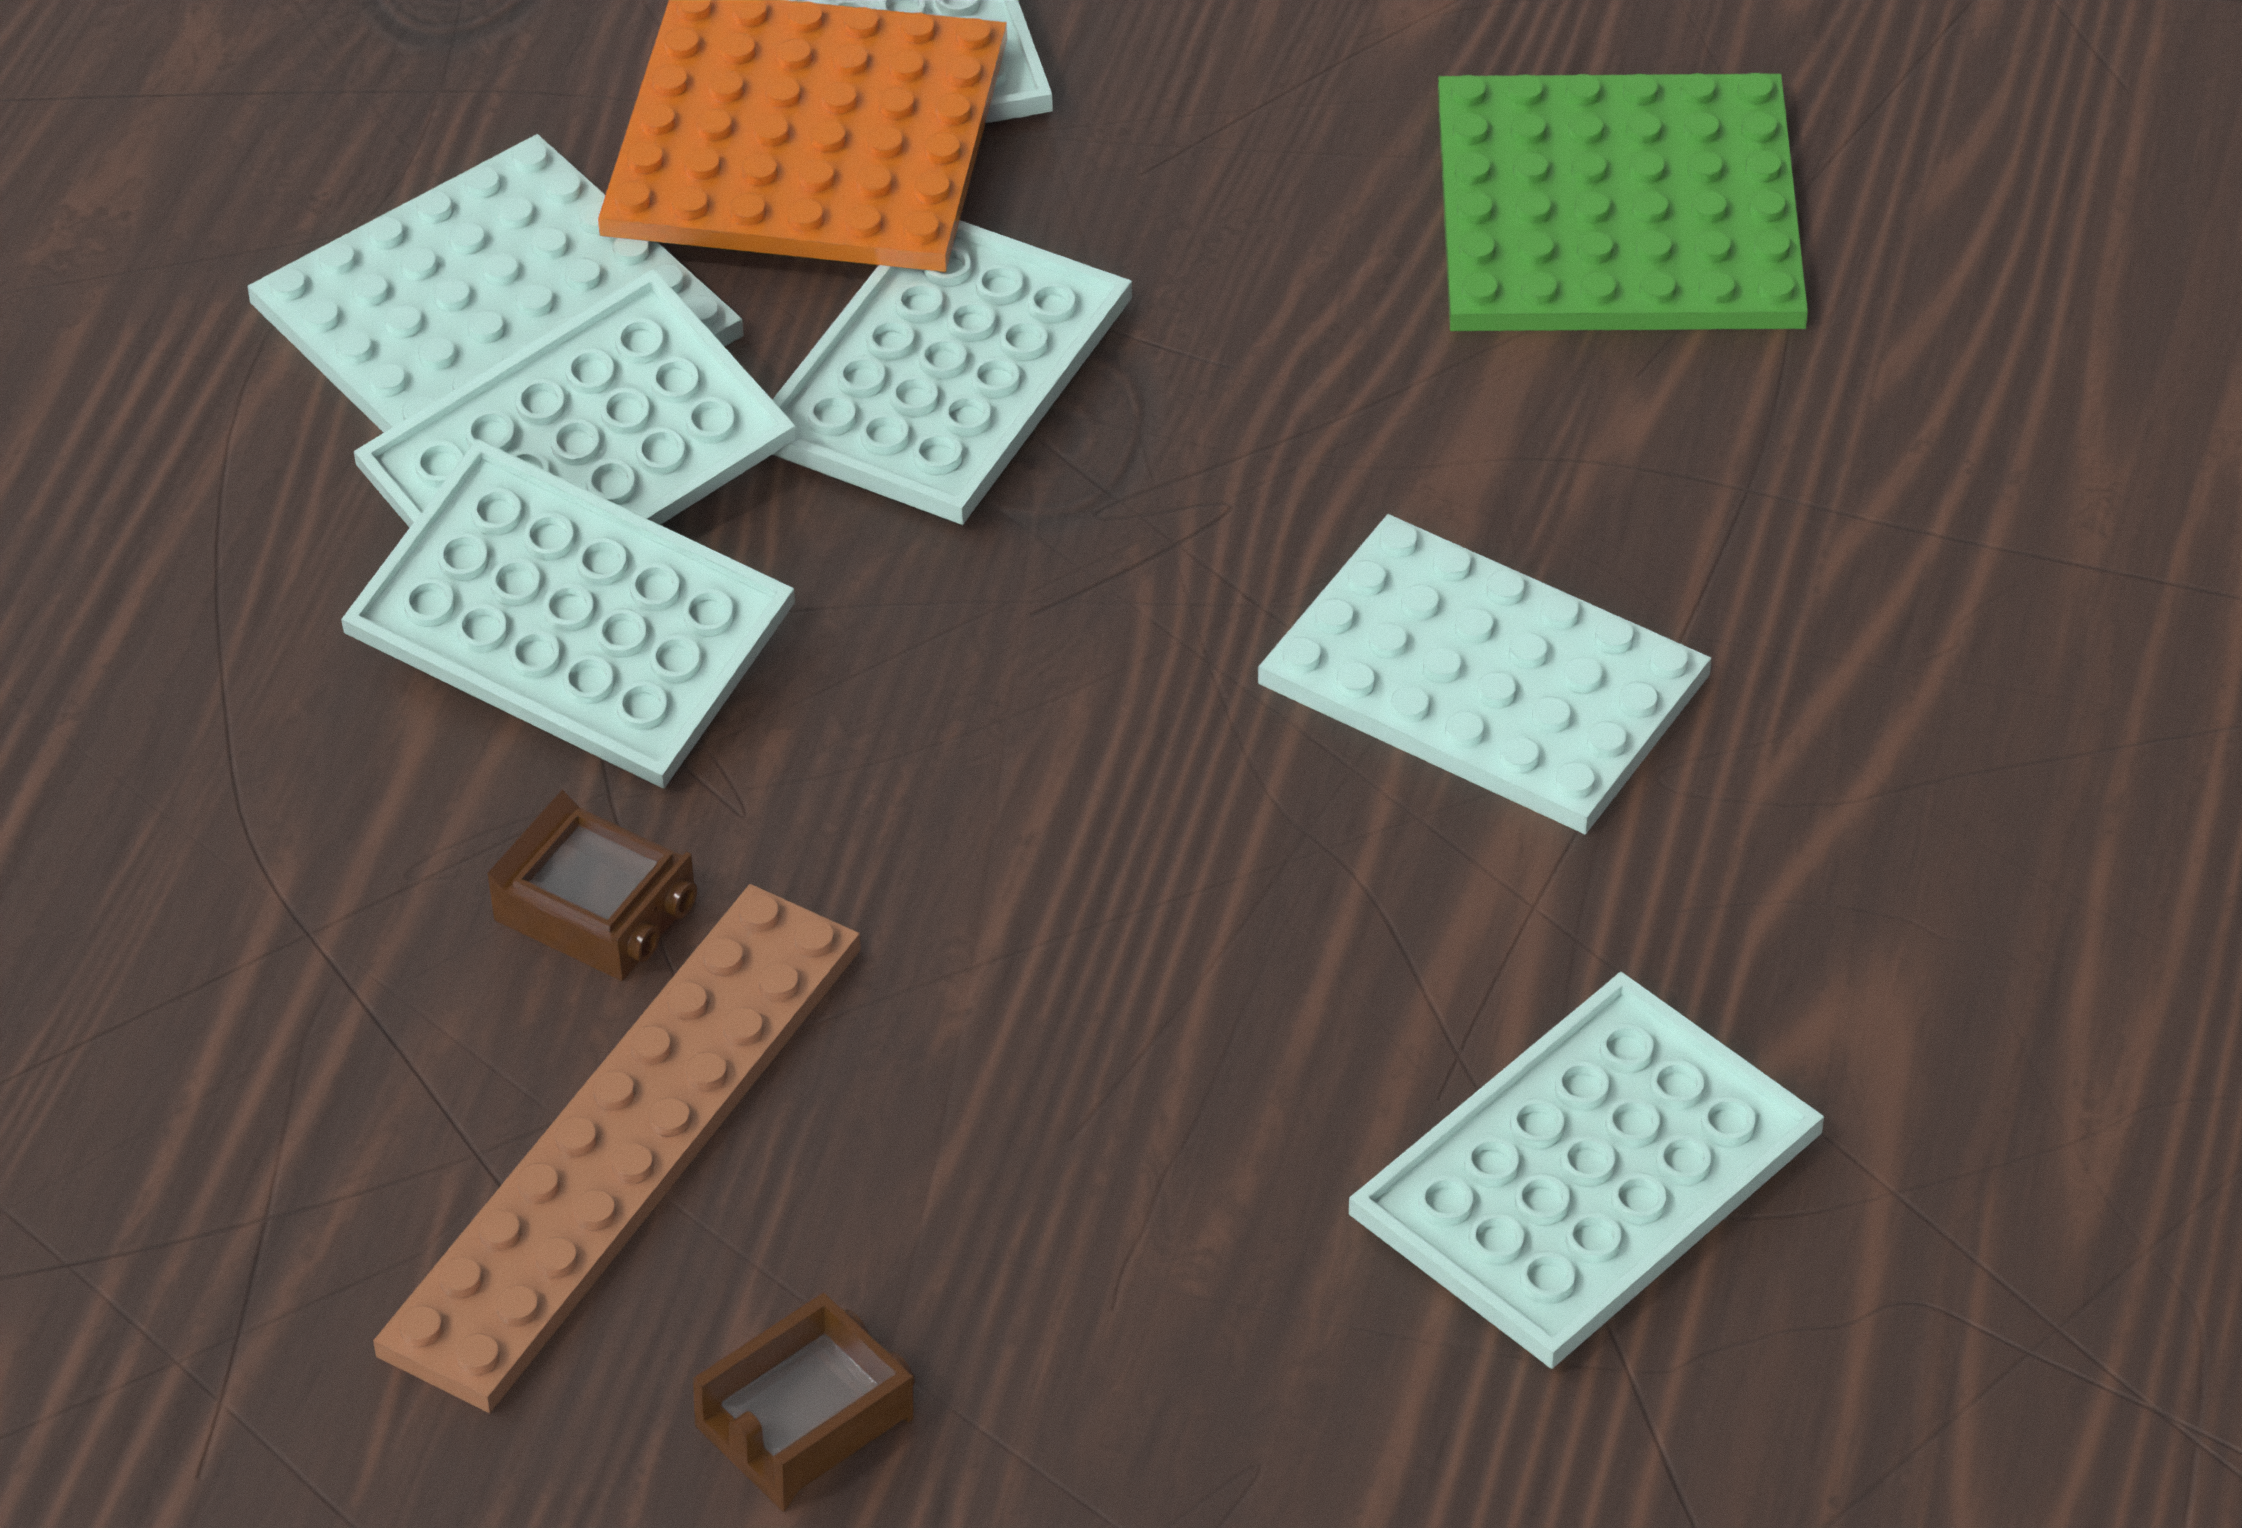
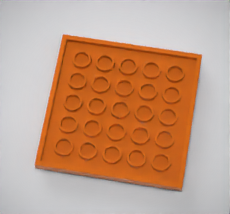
[598,0,1007,272]

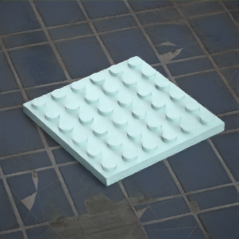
[248,134,744,432]

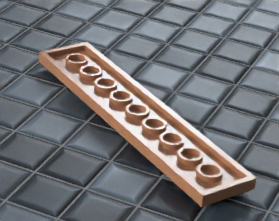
[373,884,861,1413]

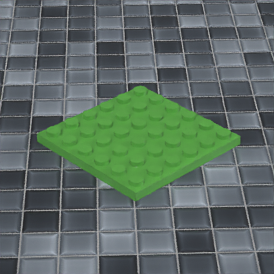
[1438,73,1808,331]

